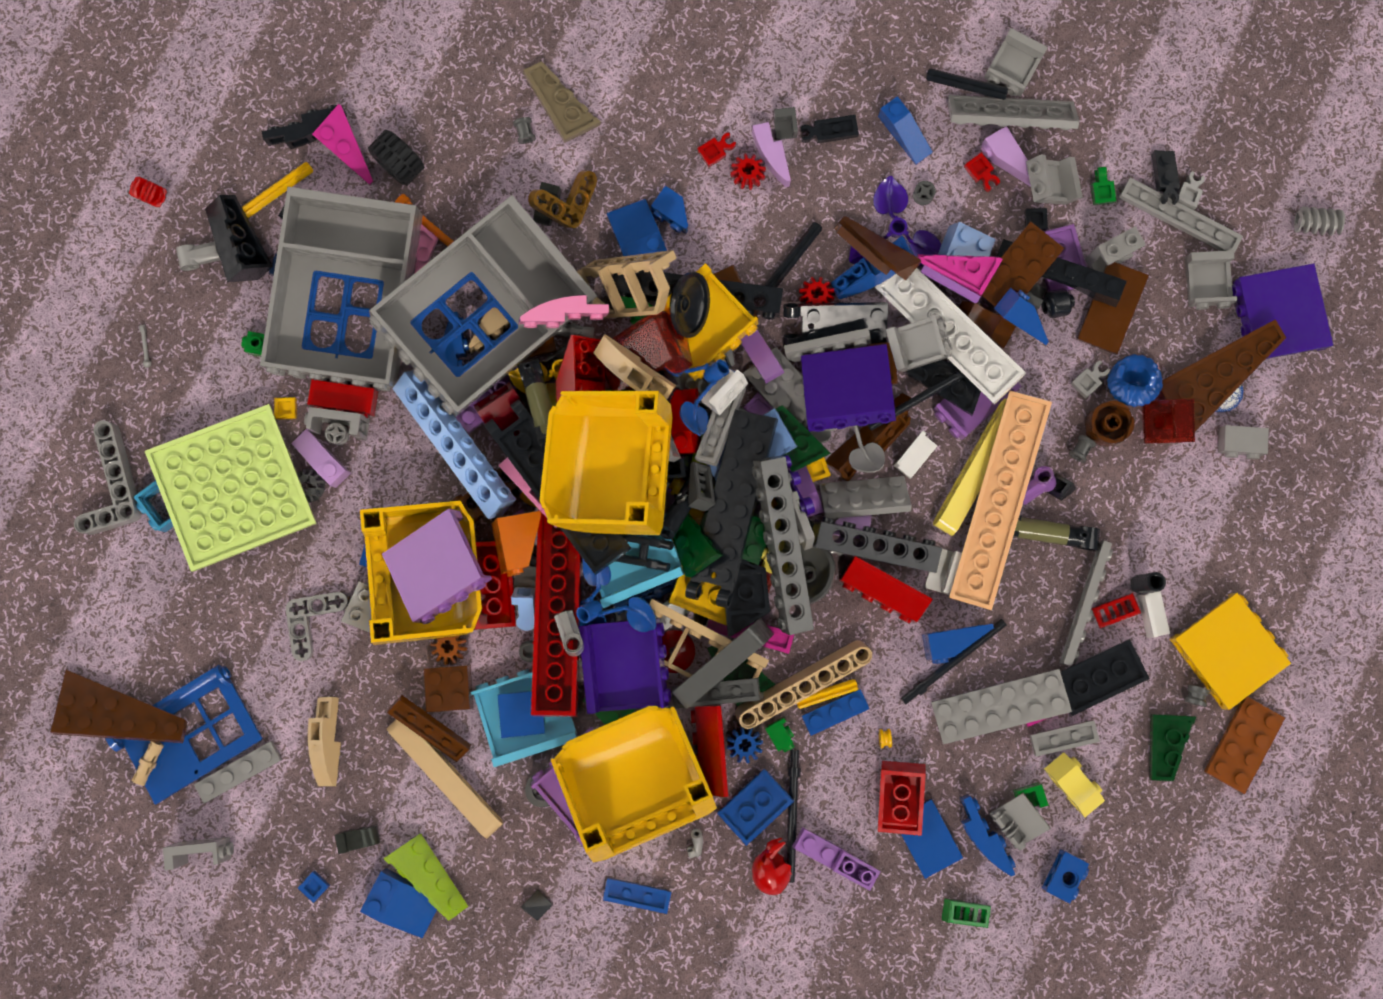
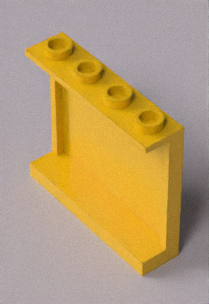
[642,263,758,381]
[1169,593,1291,710]

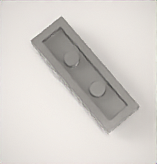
[1029,720,1100,757]

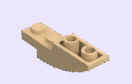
[594,334,676,400]
[308,697,341,787]

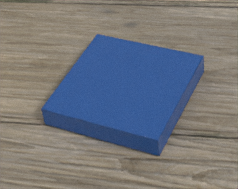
[497,691,545,738]

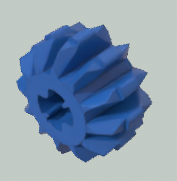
[726,726,763,763]

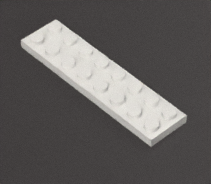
[875,268,1026,404]

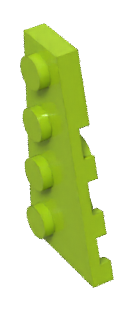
[383,833,469,921]

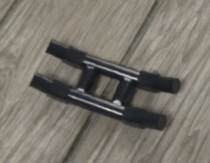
[614,534,674,572]

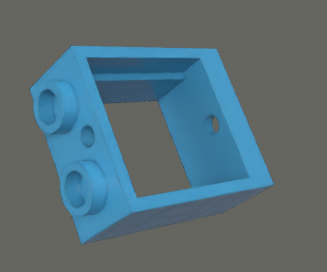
[134,480,174,532]

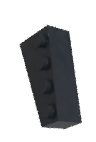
[205,195,273,282]

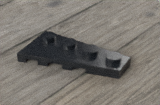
[903,360,981,416]

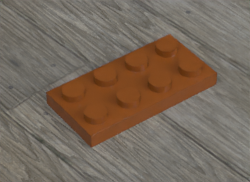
[1204,696,1285,794]

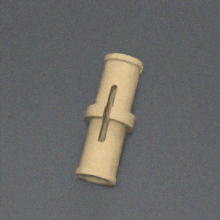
[131,741,164,786]

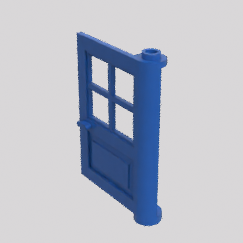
[105,665,263,805]

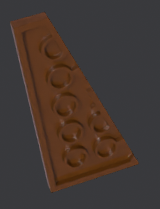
[1161,319,1286,439]
[50,670,188,743]

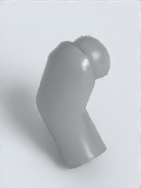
[687,829,703,858]

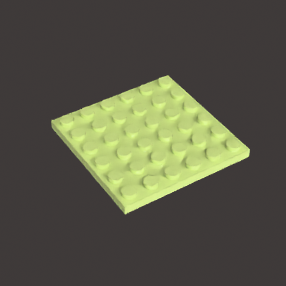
[145,404,317,572]

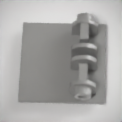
[341,581,372,633]
[989,793,1051,851]

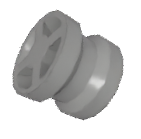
[325,423,350,446]

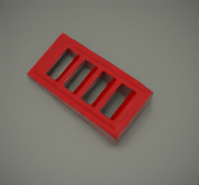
[1091,593,1141,628]

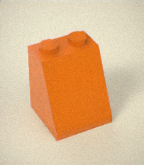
[491,511,541,577]

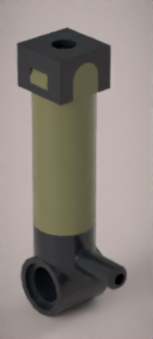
[517,358,552,451]
[1013,515,1100,551]

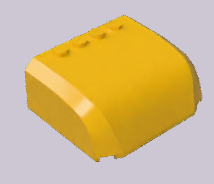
[540,391,672,535]
[360,501,482,645]
[551,706,717,863]

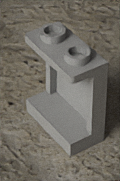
[984,28,1048,97]
[1026,154,1083,205]
[1085,226,1145,272]
[1185,250,1237,310]
[886,313,952,372]
[304,407,370,441]
[163,837,234,870]

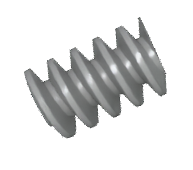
[1294,206,1345,236]

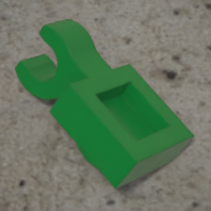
[1091,167,1116,205]

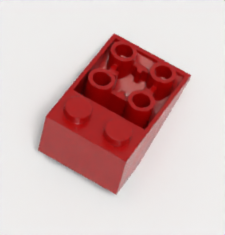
[556,335,605,404]

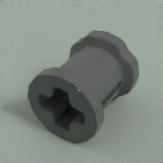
[513,117,536,144]
[1068,435,1096,463]

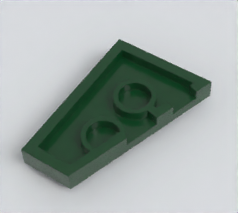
[673,514,722,578]
[1149,714,1196,782]

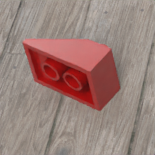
[878,760,926,836]

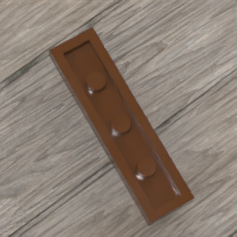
[387,695,471,762]

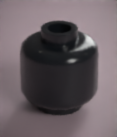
[1041,289,1075,318]

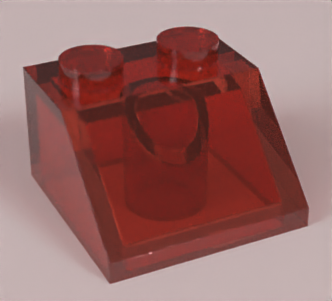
[1143,399,1195,444]

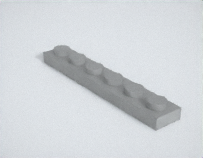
[1119,178,1243,253]
[1059,541,1113,666]

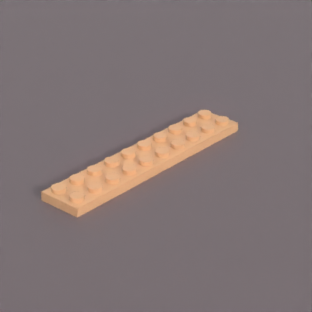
[949,391,1052,610]

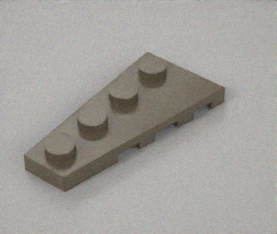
[523,61,601,143]

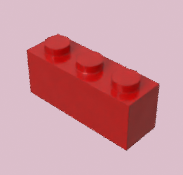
[307,379,379,418]

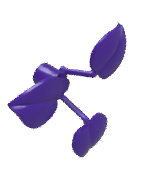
[849,176,941,266]

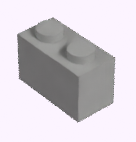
[1218,425,1269,460]

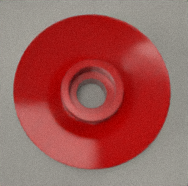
[662,630,695,673]

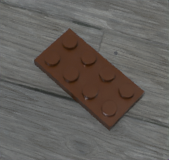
[982,222,1065,306]

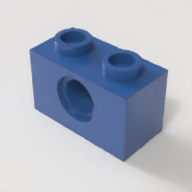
[1042,849,1089,904]

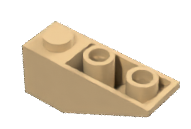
[469,308,511,354]

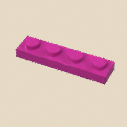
[707,619,794,654]

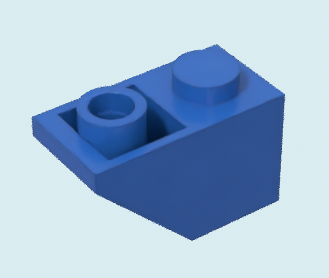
[651,186,688,234]

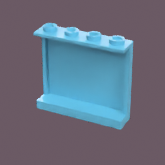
[599,535,684,608]
[471,669,578,767]

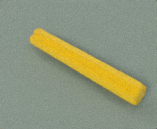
[242,162,313,218]

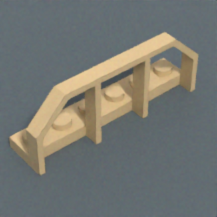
[577,250,677,318]
[649,599,769,678]

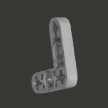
[286,592,349,661]

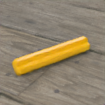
[796,679,858,709]

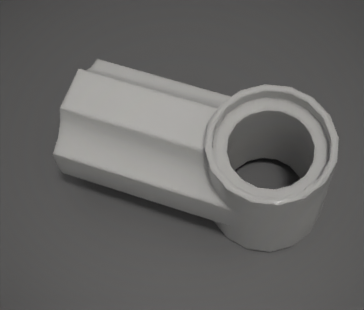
[176,241,220,271]
[554,610,584,656]

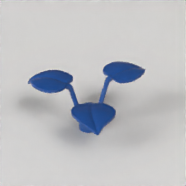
[659,339,735,436]
[576,559,656,632]

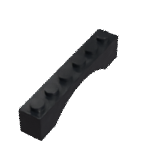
[996,239,1127,307]

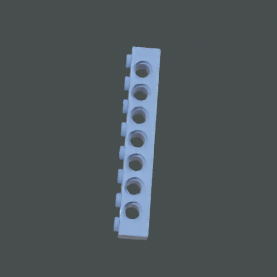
[393,370,516,519]

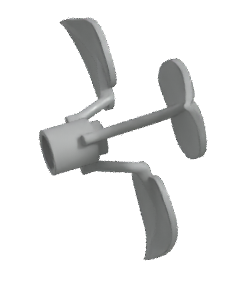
[807,426,885,473]

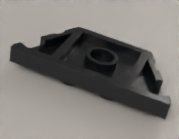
[725,559,770,637]

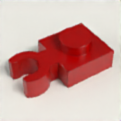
[697,132,736,168]
[964,152,1000,192]

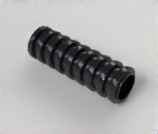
[1130,572,1166,594]

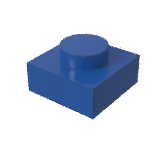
[298,870,330,903]

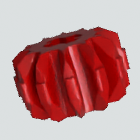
[730,153,766,190]
[129,177,167,208]
[799,277,834,303]

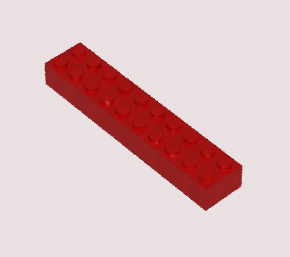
[531,509,582,717]

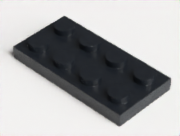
[1060,639,1150,716]

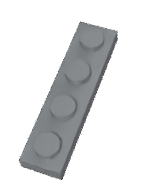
[784,328,871,362]
[695,388,746,467]
[194,741,282,803]

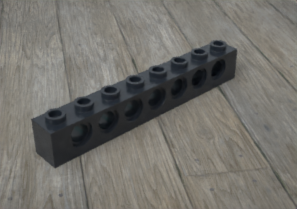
[613,270,783,320]

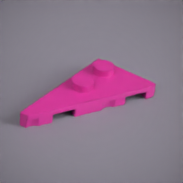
[312,104,373,185]
[917,254,1003,296]

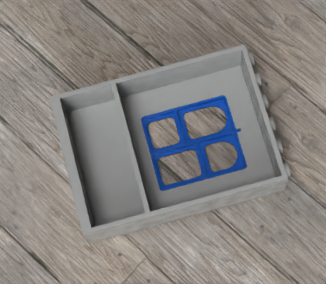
[260,187,423,392]
[369,195,597,417]

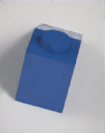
[878,96,933,165]
[994,288,1049,345]

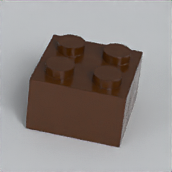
[424,665,474,712]

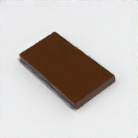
[1076,262,1149,355]

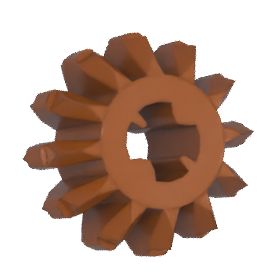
[430,635,468,665]

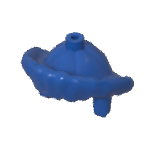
[1107,354,1163,407]

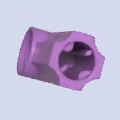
[1023,466,1056,506]

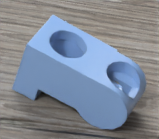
[511,587,535,631]

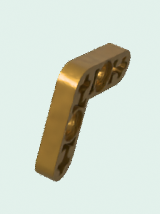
[528,171,597,228]

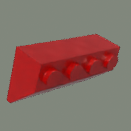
[474,541,516,630]
[839,556,933,624]

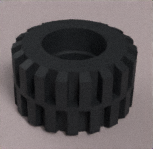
[368,129,425,186]

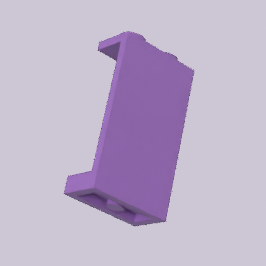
[933,382,1021,440]

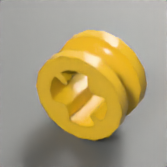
[879,728,892,749]

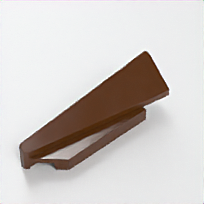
[834,216,921,280]
[825,393,911,481]

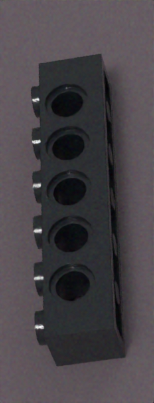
[812,517,942,573]

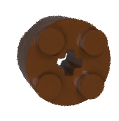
[1085,401,1135,447]

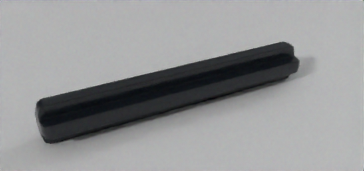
[926,68,1008,100]
[765,222,822,287]

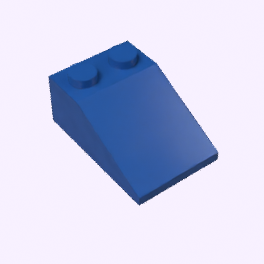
[606,199,667,256]
[922,624,994,664]
[360,868,437,938]

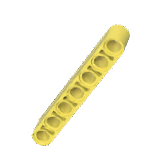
[933,398,1007,536]

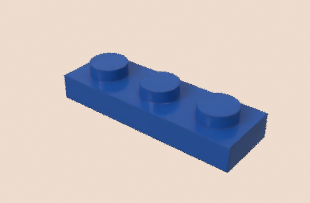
[802,689,870,736]
[603,877,672,914]

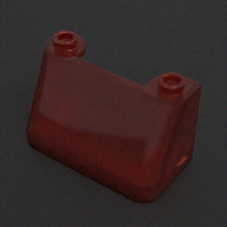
[604,311,693,391]

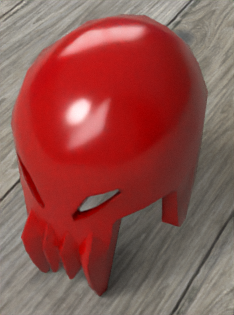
[752,838,792,896]

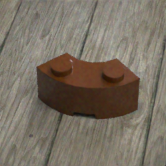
[958,301,1016,348]

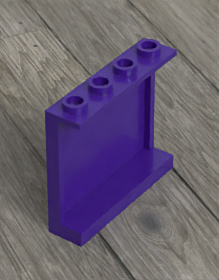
[1232,263,1334,359]
[801,344,896,432]
[578,618,671,714]

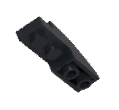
[261,105,347,149]

